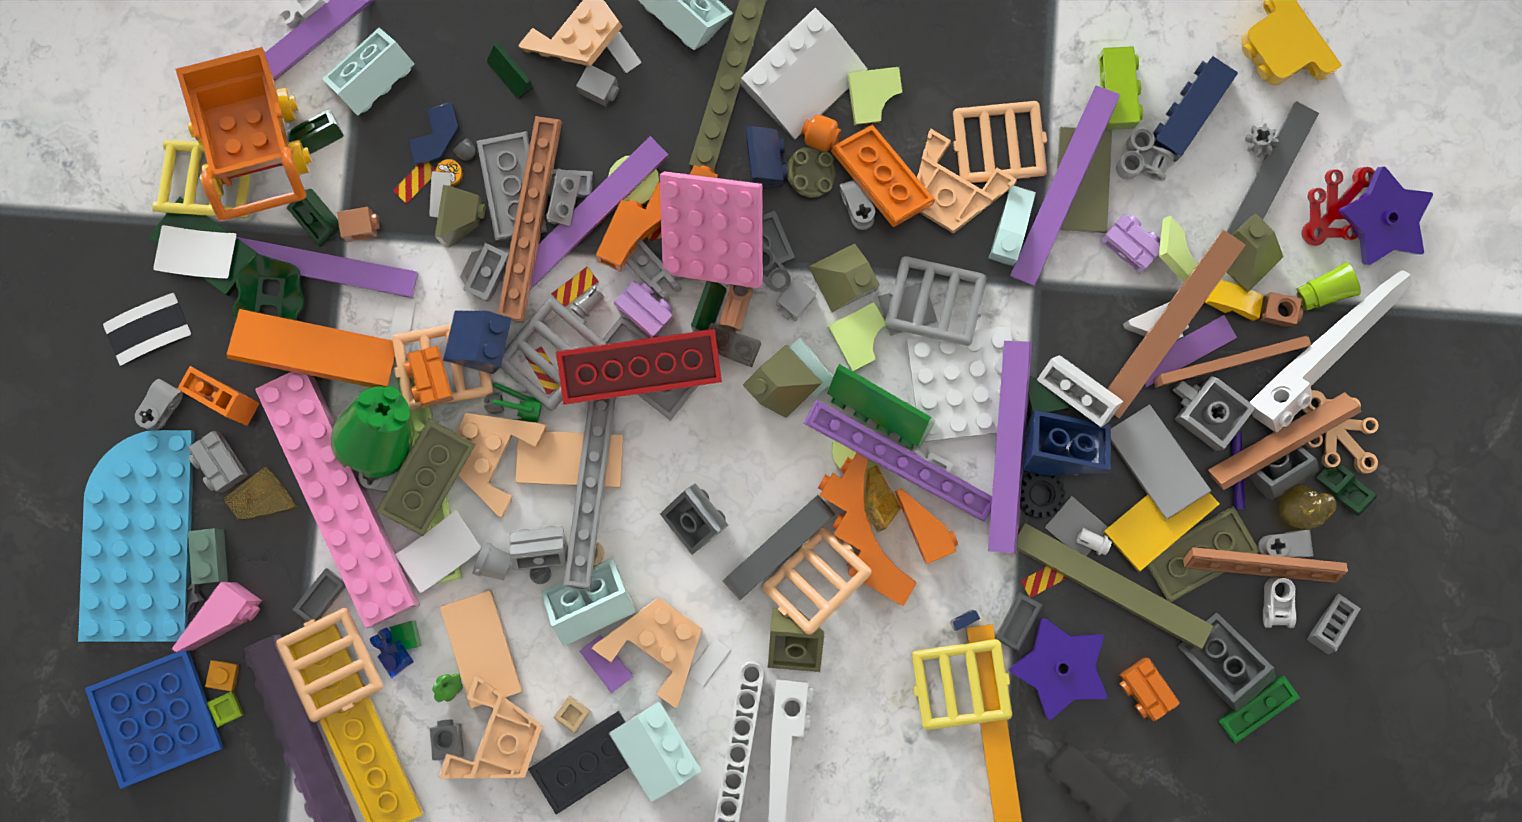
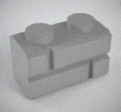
[188,431,249,493]
[510,526,567,571]

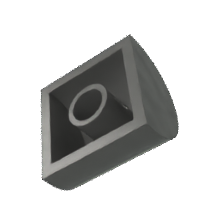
[1249,447,1319,500]
[660,483,728,555]

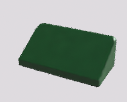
[487,43,533,99]
[286,109,344,154]
[287,189,340,246]
[691,281,727,331]

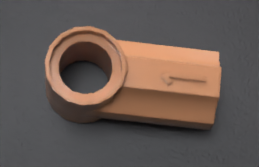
[719,284,753,331]

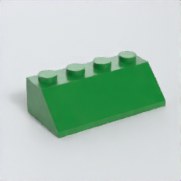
[827,364,936,449]

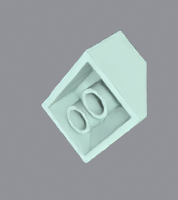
[638,0,733,50]
[323,28,415,116]
[541,558,636,646]
[609,702,701,802]

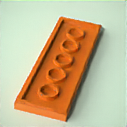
[227,309,395,388]

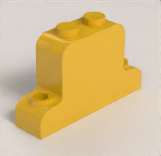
[1241,0,1342,85]

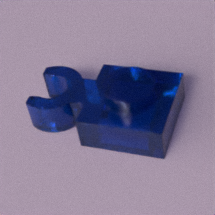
[370,628,414,678]

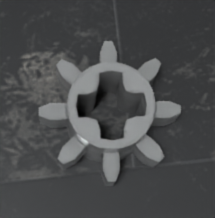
[1245,123,1279,158]

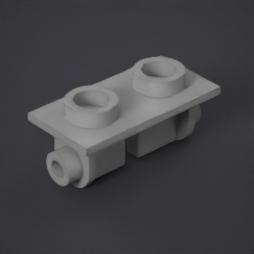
[546,169,581,226]

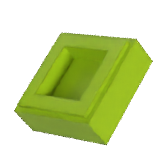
[207,691,244,727]

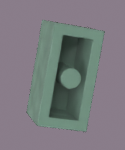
[188,528,228,585]

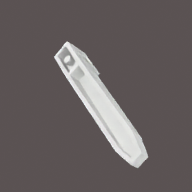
[1250,270,1412,433]
[769,679,813,822]

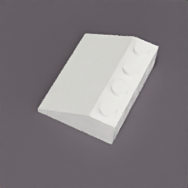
[741,8,868,140]

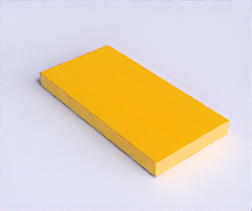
[1103,493,1219,572]

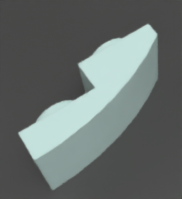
[789,337,833,397]

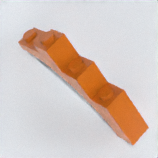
[596,165,718,272]
[818,453,917,606]

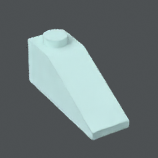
[988,186,1036,266]

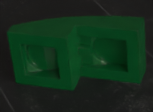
[1316,459,1377,517]

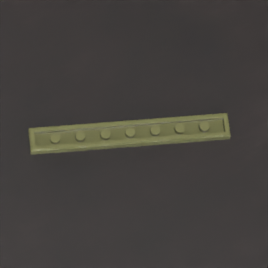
[1016,523,1213,650]

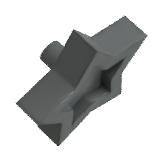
[186,585,204,612]

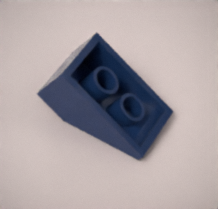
[1023,410,1111,476]

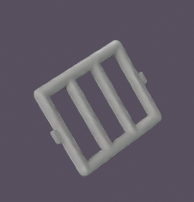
[885,256,987,346]
[500,297,606,411]

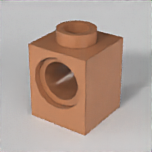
[337,207,380,242]
[1259,292,1303,328]

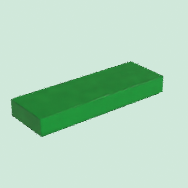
[1218,676,1300,744]

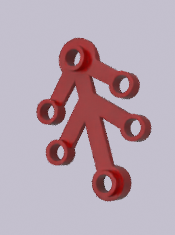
[1301,167,1375,246]

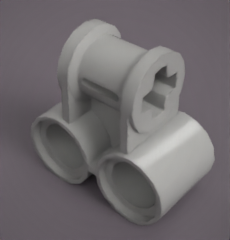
[1116,128,1175,181]

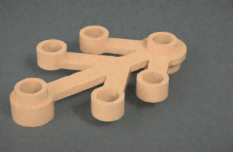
[1302,390,1379,474]

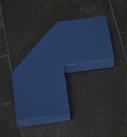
[408,102,460,167]

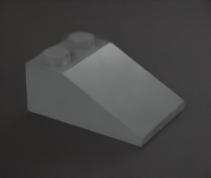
[1177,612,1276,713]

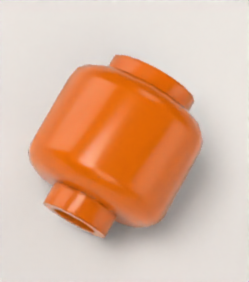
[801,114,841,152]

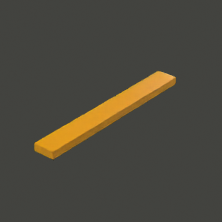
[966,624,1022,822]

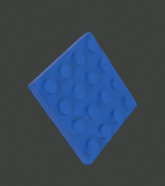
[85,651,224,789]

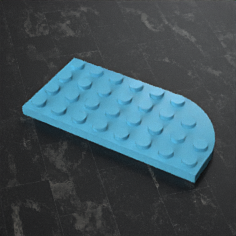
[78,430,195,642]

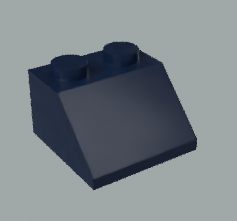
[746,126,788,189]
[443,310,511,374]

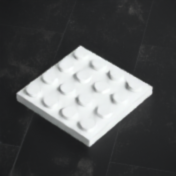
[906,326,1012,442]

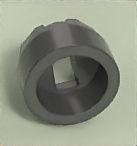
[453,138,475,161]
[484,392,504,414]
[529,567,551,584]

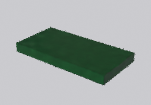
[148,197,259,296]

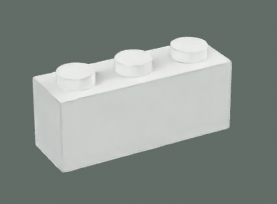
[1037,355,1123,427]

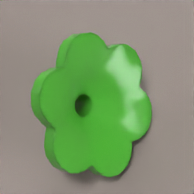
[432,674,463,702]

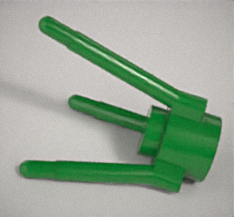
[492,382,542,423]

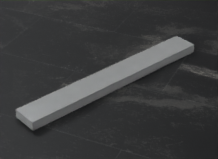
[563,397,616,590]

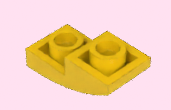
[1205,280,1264,321]

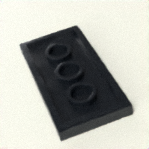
[528,711,629,815]

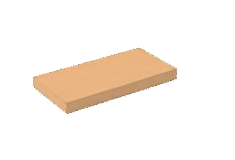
[515,431,624,488]
[440,590,523,708]

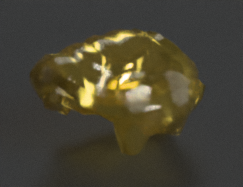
[1279,486,1337,530]

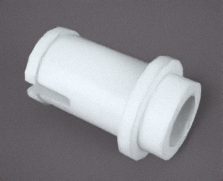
[1076,527,1112,555]

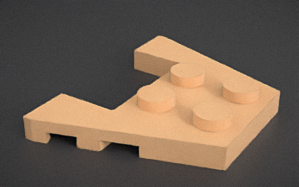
[518,0,623,66]
[917,129,1017,233]
[456,413,548,517]
[591,597,702,708]
[438,676,543,779]

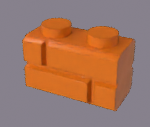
[404,346,454,408]
[1119,658,1180,721]

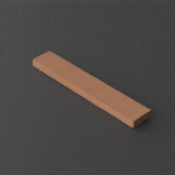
[1153,336,1311,388]
[1208,392,1362,490]
[1183,547,1348,583]

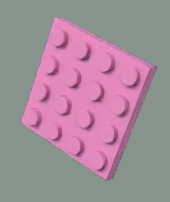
[660,172,763,289]

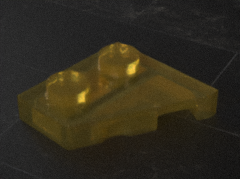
[864,465,902,533]
[223,467,298,520]

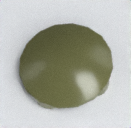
[787,147,836,198]

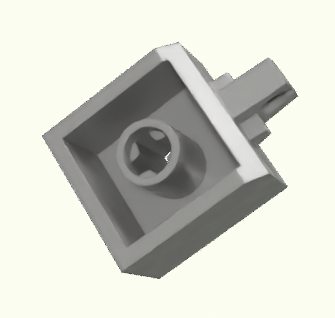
[1172,376,1256,451]

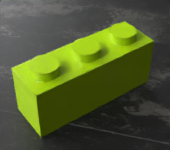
[1098,46,1143,130]

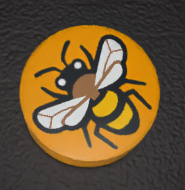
[436,159,463,187]

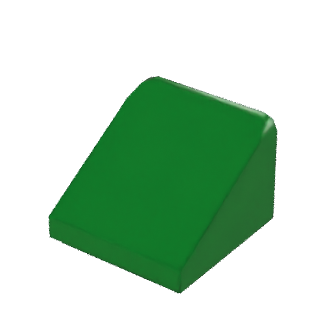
[389,620,421,653]

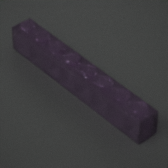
[243,634,357,822]

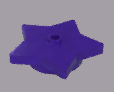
[1338,166,1433,265]
[1008,618,1108,720]

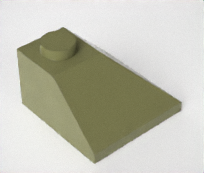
[435,185,486,247]
[1227,213,1284,293]
[809,244,880,312]
[743,345,823,418]
[767,608,824,672]

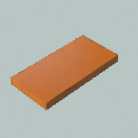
[831,125,935,227]

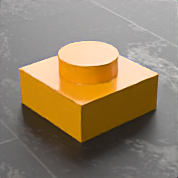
[205,660,240,691]

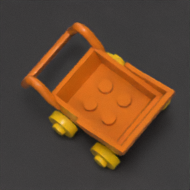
[175,47,312,221]

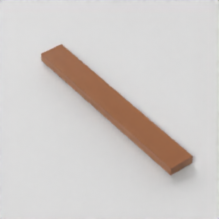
[497,116,562,323]
[1107,229,1246,419]

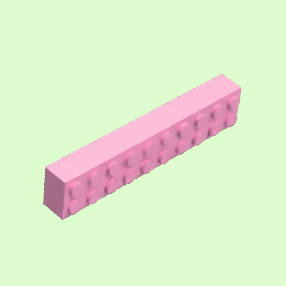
[255,372,420,628]

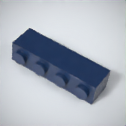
[1153,56,1238,162]

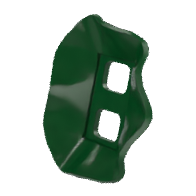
[232,254,305,323]

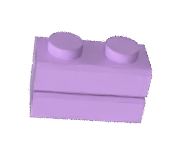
[1100,213,1161,274]
[613,280,674,338]

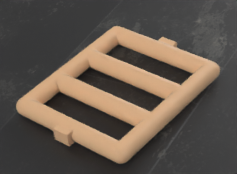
[953,101,1047,183]
[392,325,493,410]
[762,526,872,635]
[276,608,383,722]

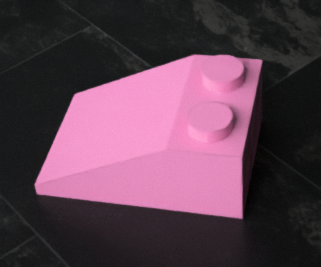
[172,582,262,652]

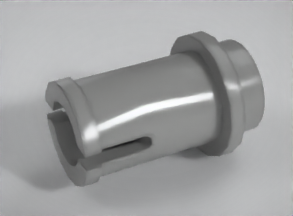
[571,286,604,319]

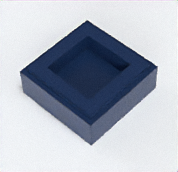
[950,610,980,631]

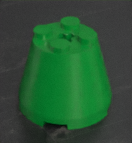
[330,386,412,478]

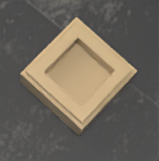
[554,696,591,734]

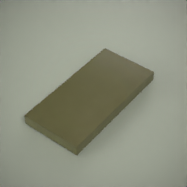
[1057,127,1112,233]
[376,418,476,536]
[1146,506,1260,602]

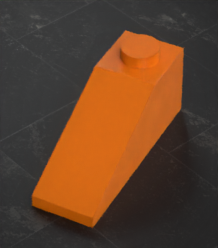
[177,366,260,426]
[895,488,958,564]

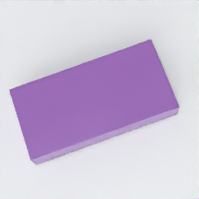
[579,635,633,693]

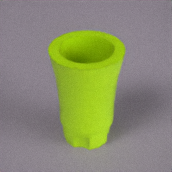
[1296,262,1361,311]

